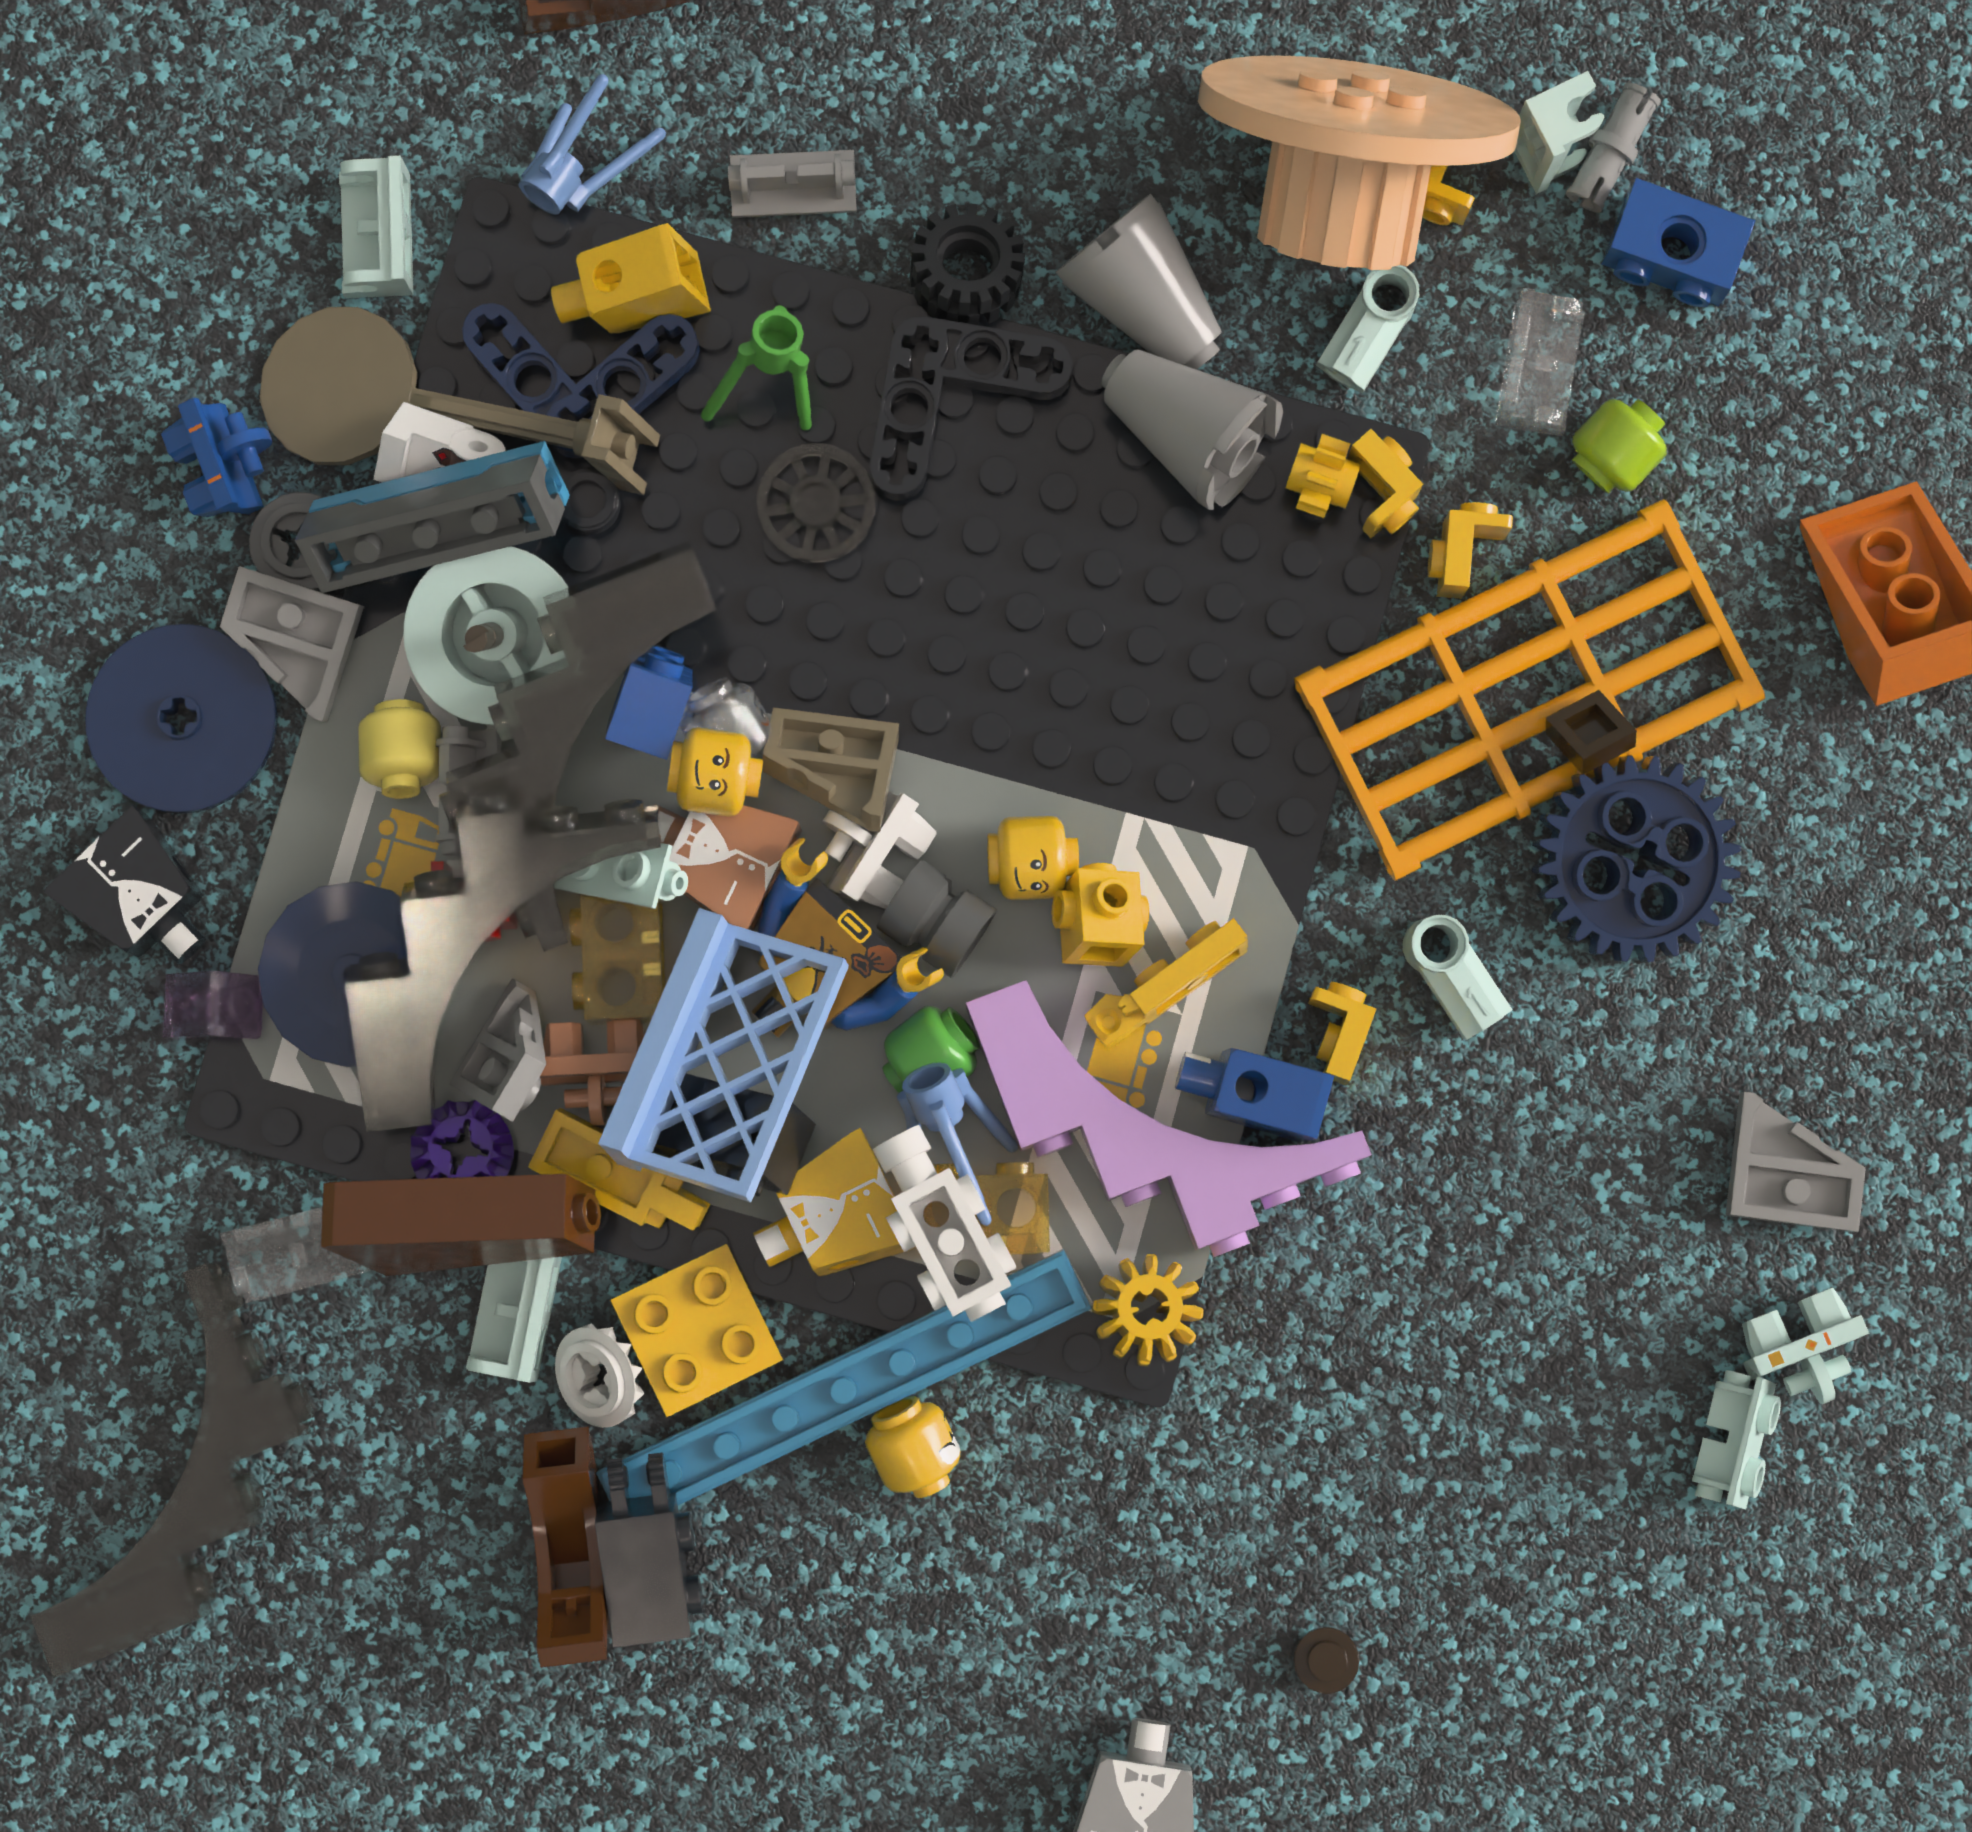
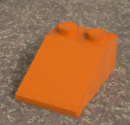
[1799,481,1972,706]

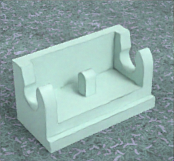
[1514,71,1604,194]
[339,155,413,298]
[466,1257,562,1383]

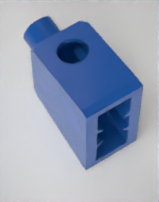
[1175,1048,1334,1142]

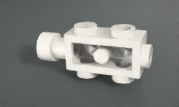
[873,1125,1017,1322]

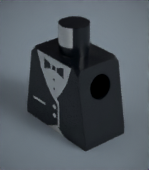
[43,806,206,964]

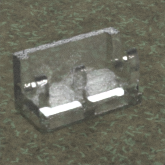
[1495,288,1585,436]
[220,1207,373,1303]

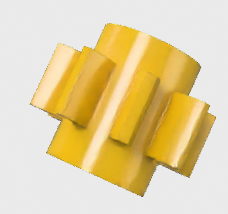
[1285,434,1361,518]

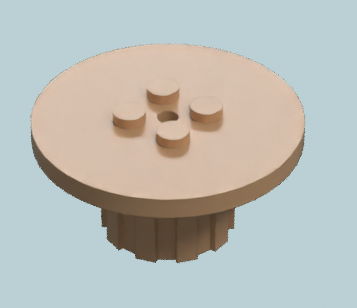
[1198,56,1521,270]

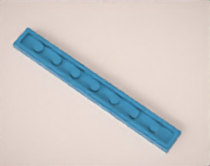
[596,1249,1092,1505]

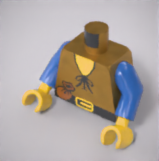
[751,838,944,1038]

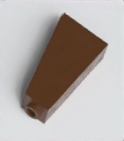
[321,1174,601,1276]

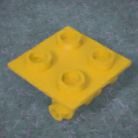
[610,1244,783,1418]

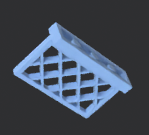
[598,908,849,1203]

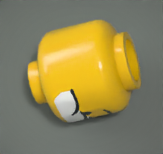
[865,1396,961,1498]

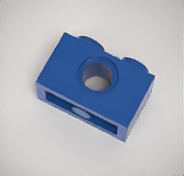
[1601,178,1756,307]
[605,645,693,760]

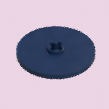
[85,624,277,813]

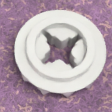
[555,1323,644,1428]

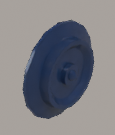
[258,881,446,1067]

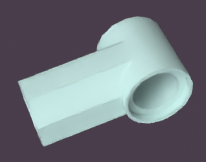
[1316,265,1419,393]
[1403,915,1512,1040]

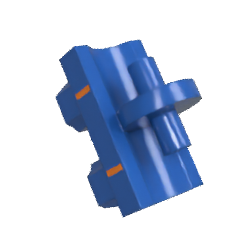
[161,398,272,517]

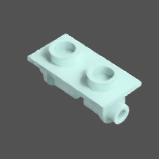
[554,826,688,909]
[1692,1370,1781,1509]

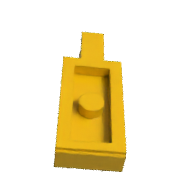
[1084,918,1248,1050]
[528,1108,711,1231]

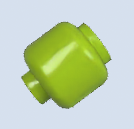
[1572,399,1667,494]

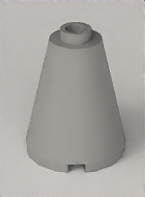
[1055,194,1222,369]
[1101,349,1283,510]

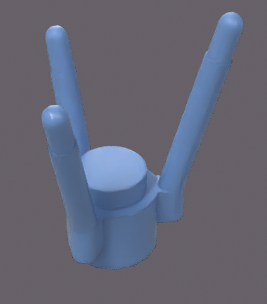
[518,74,666,215]
[897,1063,1018,1226]

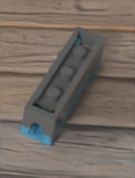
[295,441,570,593]

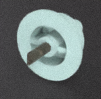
[403,546,583,725]

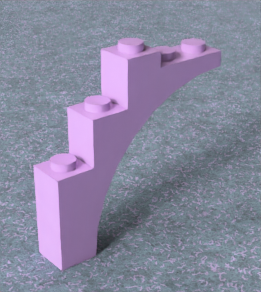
[966,980,1371,1257]

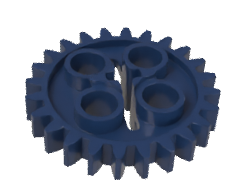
[1532,755,1741,962]

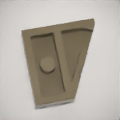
[763,707,899,832]

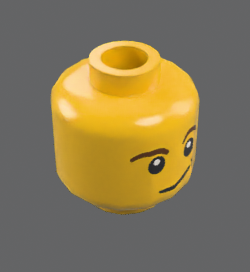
[667,727,763,817]
[987,816,1079,900]

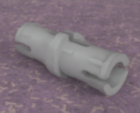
[1566,82,1661,213]

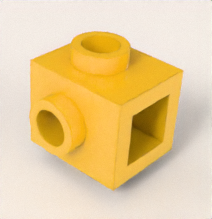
[1051,863,1149,967]

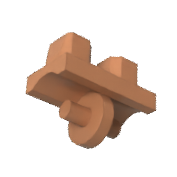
[540,1019,645,1126]

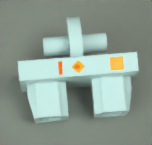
[1742,1288,1869,1404]

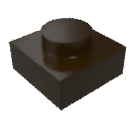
[1545,690,1637,775]

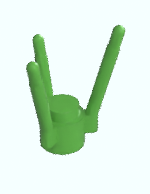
[701,306,812,430]

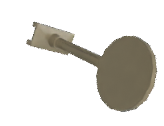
[260,307,660,495]

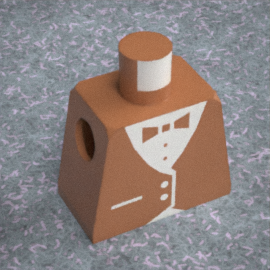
[639,804,802,931]

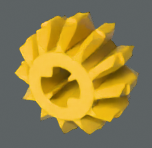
[1092,1254,1203,1366]

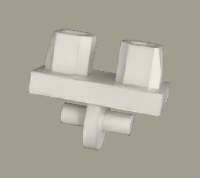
[822,791,937,909]

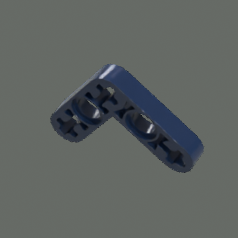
[462,303,700,459]

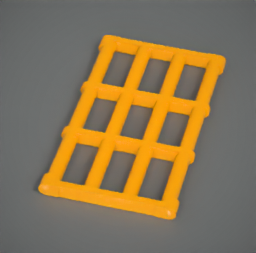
[1294,499,1765,881]

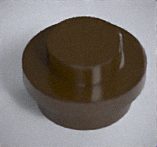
[1294,1627,1359,1694]

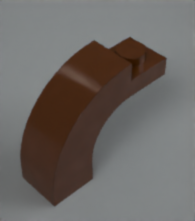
[522,1426,610,1668]

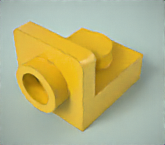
[1308,981,1376,1086]

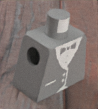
[1073,1718,1194,1832]

